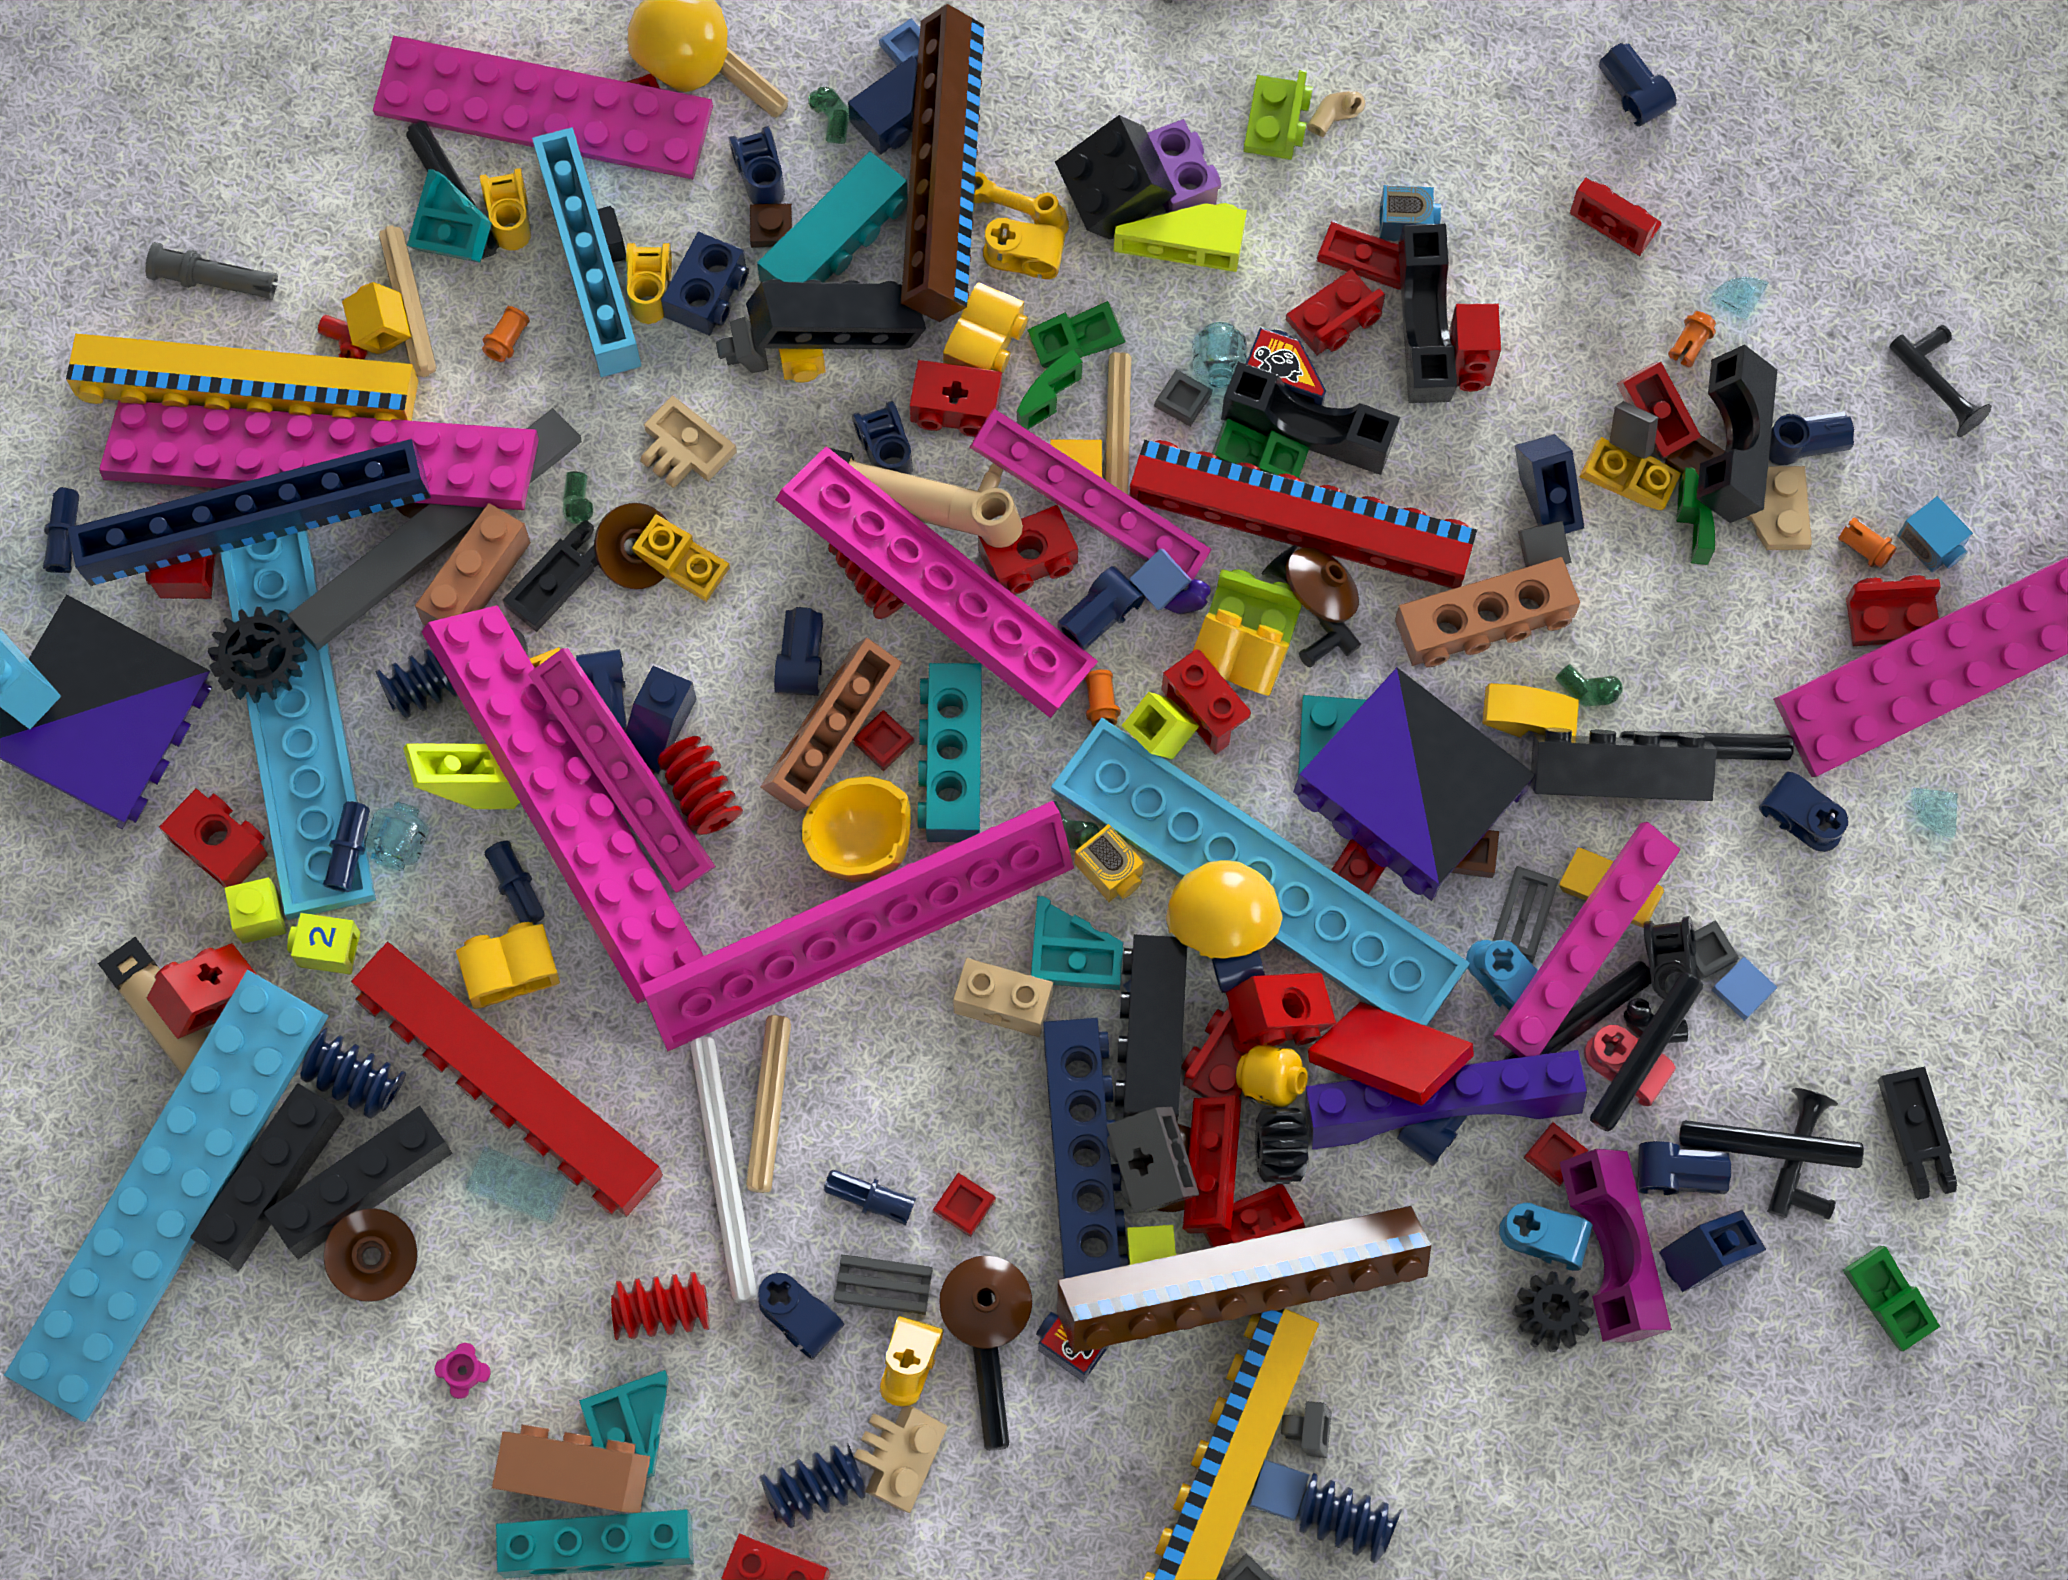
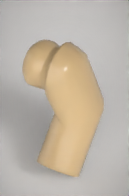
[1307,91,1365,137]

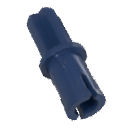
[43,487,79,573]
[323,801,370,892]
[484,840,545,925]
[824,1170,916,1226]

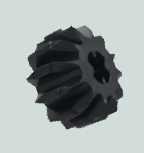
[1254,1106,1309,1184]
[1513,1271,1594,1352]

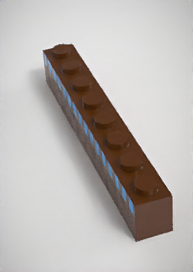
[901,4,984,323]
[1057,1206,1432,1353]

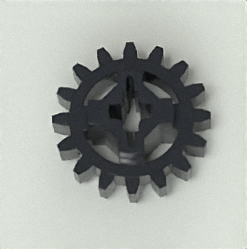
[208,606,307,703]

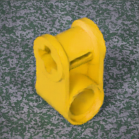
[479,168,531,250]
[983,218,1065,280]
[626,243,672,324]
[879,1316,944,1407]

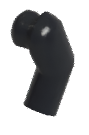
[1624,998,1688,1043]

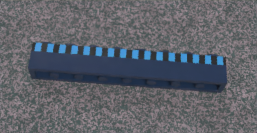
[68,439,431,586]

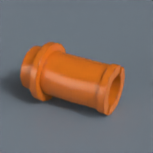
[482,306,530,362]
[1668,311,1716,367]
[1838,517,1897,569]
[1085,669,1121,727]

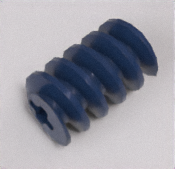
[375,648,458,719]
[300,1028,406,1119]
[759,1442,866,1529]
[1297,1472,1402,1563]

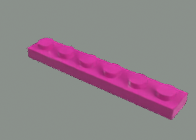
[969,409,1212,587]
[528,648,716,893]
[1493,822,1681,1057]

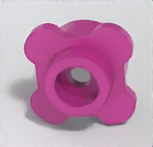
[434,1343,491,1399]

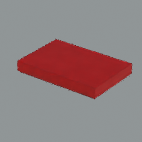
[1308,1002,1474,1106]

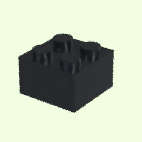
[1055,115,1177,239]

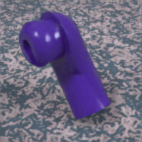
[1147,579,1211,614]

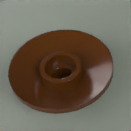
[594,503,668,590]
[1286,547,1359,623]
[323,1208,418,1302]
[939,1256,1032,1349]

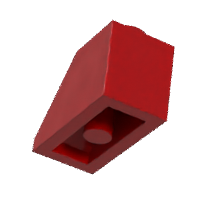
[1616,362,1701,458]

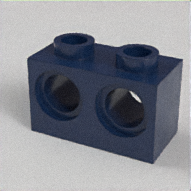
[661,231,749,336]

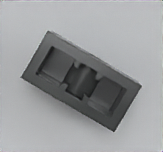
[1107,1107,1199,1214]

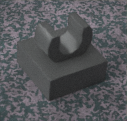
[716,317,769,373]
[1281,1401,1332,1458]

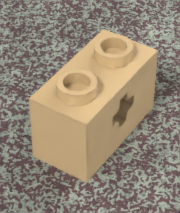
[953,958,1053,1038]

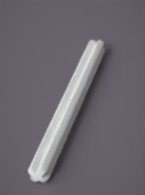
[690,1037,757,1303]

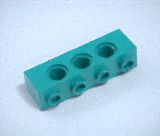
[918,663,982,842]
[496,1509,694,1579]

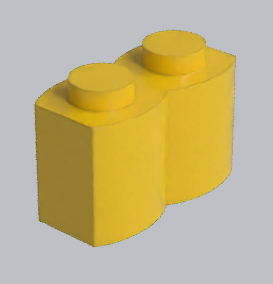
[943,282,1028,374]
[1193,609,1290,696]
[456,922,560,1009]

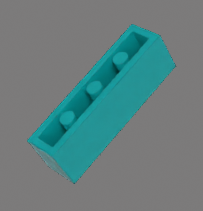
[757,151,908,283]

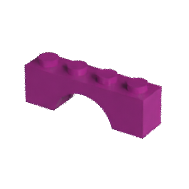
[1559,1149,1672,1342]

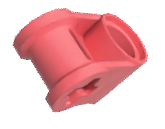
[1584,1025,1676,1107]

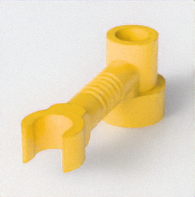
[973,172,1069,234]

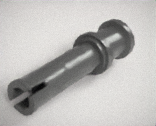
[145,242,278,300]

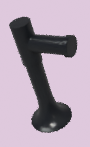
[1889,325,1992,437]
[1262,545,1362,668]
[1767,1088,1838,1220]

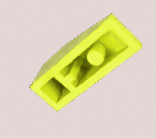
[1114,203,1247,272]
[403,743,520,809]

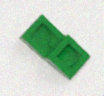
[1027,301,1126,368]
[1017,349,1083,430]
[1212,419,1310,478]
[1676,467,1715,565]
[1842,1246,1941,1351]

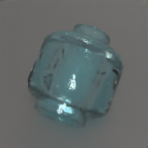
[1192,322,1248,388]
[364,802,429,871]

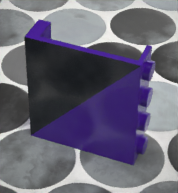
[0,594,212,830]
[1293,667,1536,901]

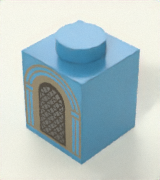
[1379,185,1441,241]
[1897,496,1973,573]

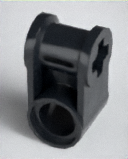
[1644,916,1698,999]

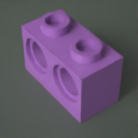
[1148,119,1221,213]

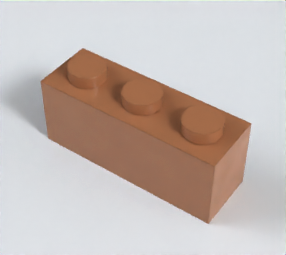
[415,503,531,626]
[492,1424,651,1513]

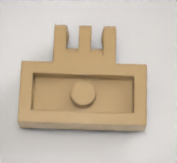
[640,395,737,487]
[853,1406,948,1513]

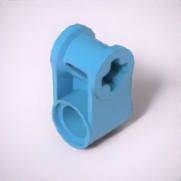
[1466,940,1538,1010]
[1499,1203,1593,1271]

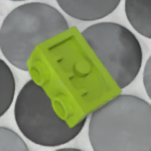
[1243,70,1313,160]
[1208,569,1302,643]

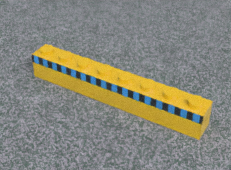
[66,333,419,421]
[1143,1308,1319,1580]

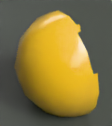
[627,0,729,92]
[802,776,911,883]
[1165,860,1283,959]

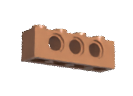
[1395,557,1580,667]
[760,637,902,812]

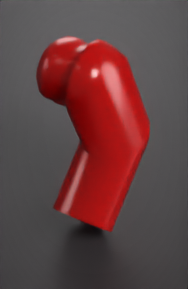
[318,314,368,360]

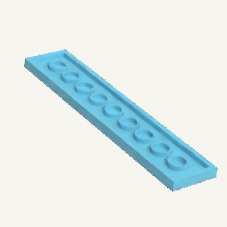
[221,530,376,920]
[1051,718,1470,1026]
[4,970,329,1422]

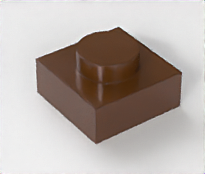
[750,203,792,248]
[1665,435,1725,477]
[1451,830,1499,879]

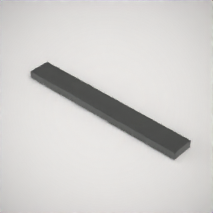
[287,408,581,651]

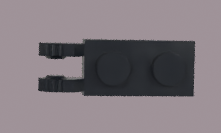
[502,520,598,632]
[1877,1066,1958,1200]

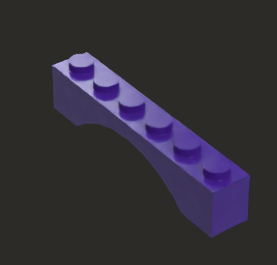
[1305,1050,1587,1150]

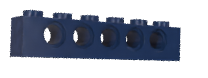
[1043,1018,1129,1279]

